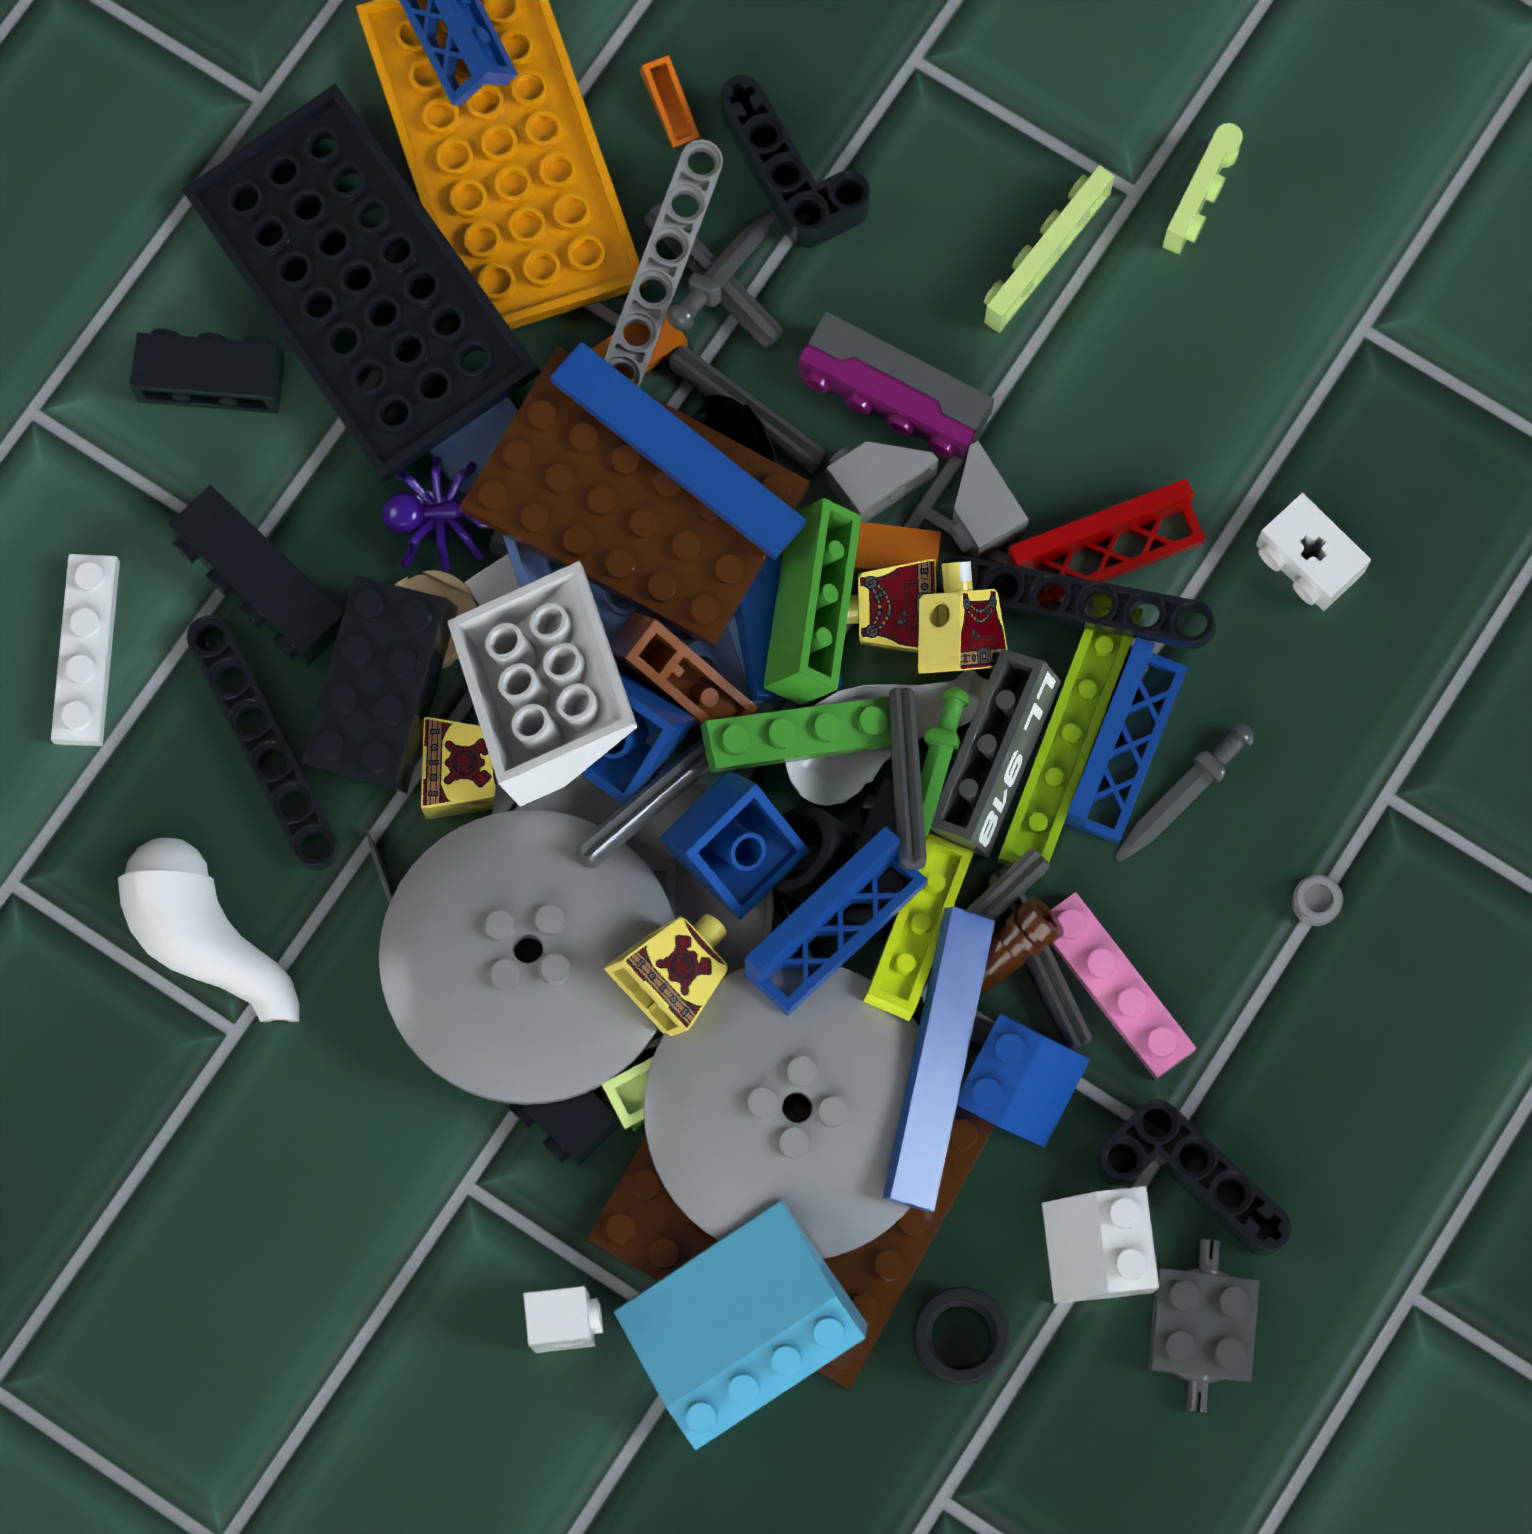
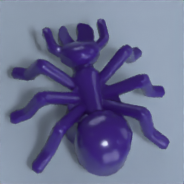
[382,456,492,572]

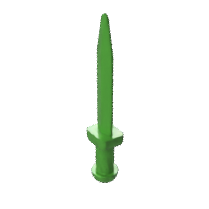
[921,687,969,839]

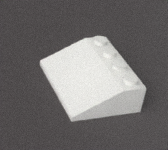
[447,561,637,807]

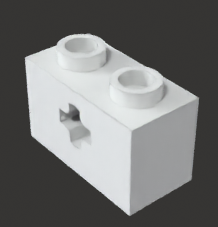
[1256,492,1371,611]
[524,1286,604,1353]

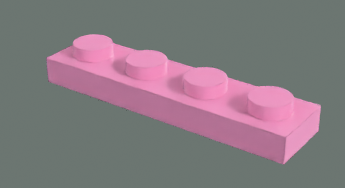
[1051,892,1197,1081]

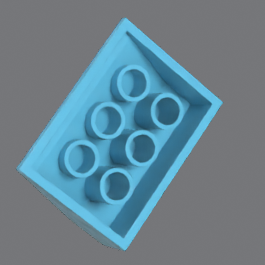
[614,1199,867,1450]

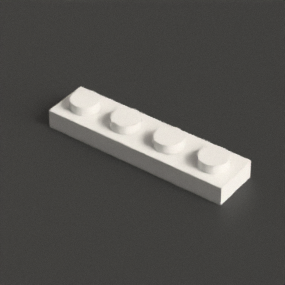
[51,554,120,746]

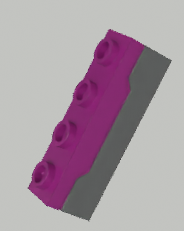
[799,312,994,461]

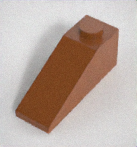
[609,612,758,725]

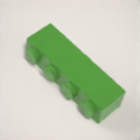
[763,498,861,705]

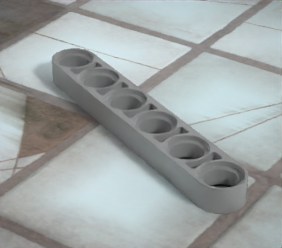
[604,139,723,387]

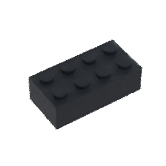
[302,575,458,794]

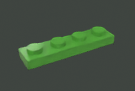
[700,696,891,773]

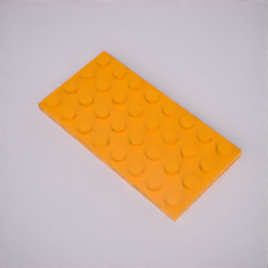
[356,0,646,329]

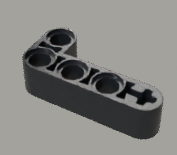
[721,75,870,248]
[1097,1099,1292,1256]

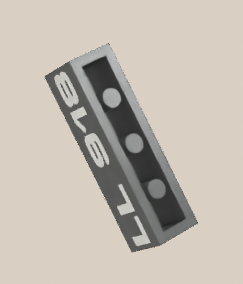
[931,649,1061,858]

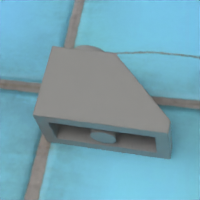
[826,441,938,522]
[950,441,1029,559]

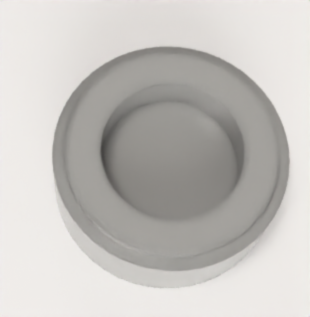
[1292,875,1343,926]

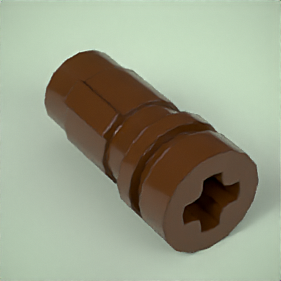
[981,897,1064,993]

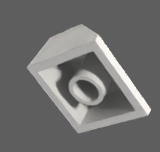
[1042,1186,1159,1304]

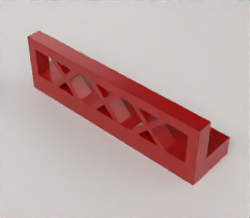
[1006,478,1206,606]

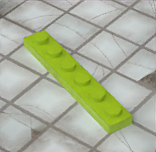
[997,595,1143,879]

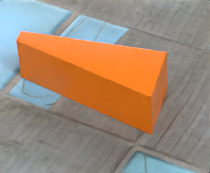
[639,55,700,149]

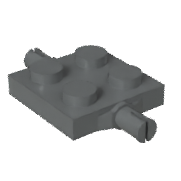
[1148,1239,1259,1414]

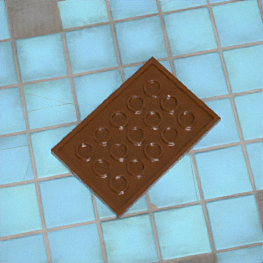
[460,346,810,649]

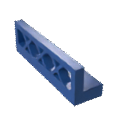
[399,0,518,106]
[1064,637,1188,845]
[745,826,928,1016]

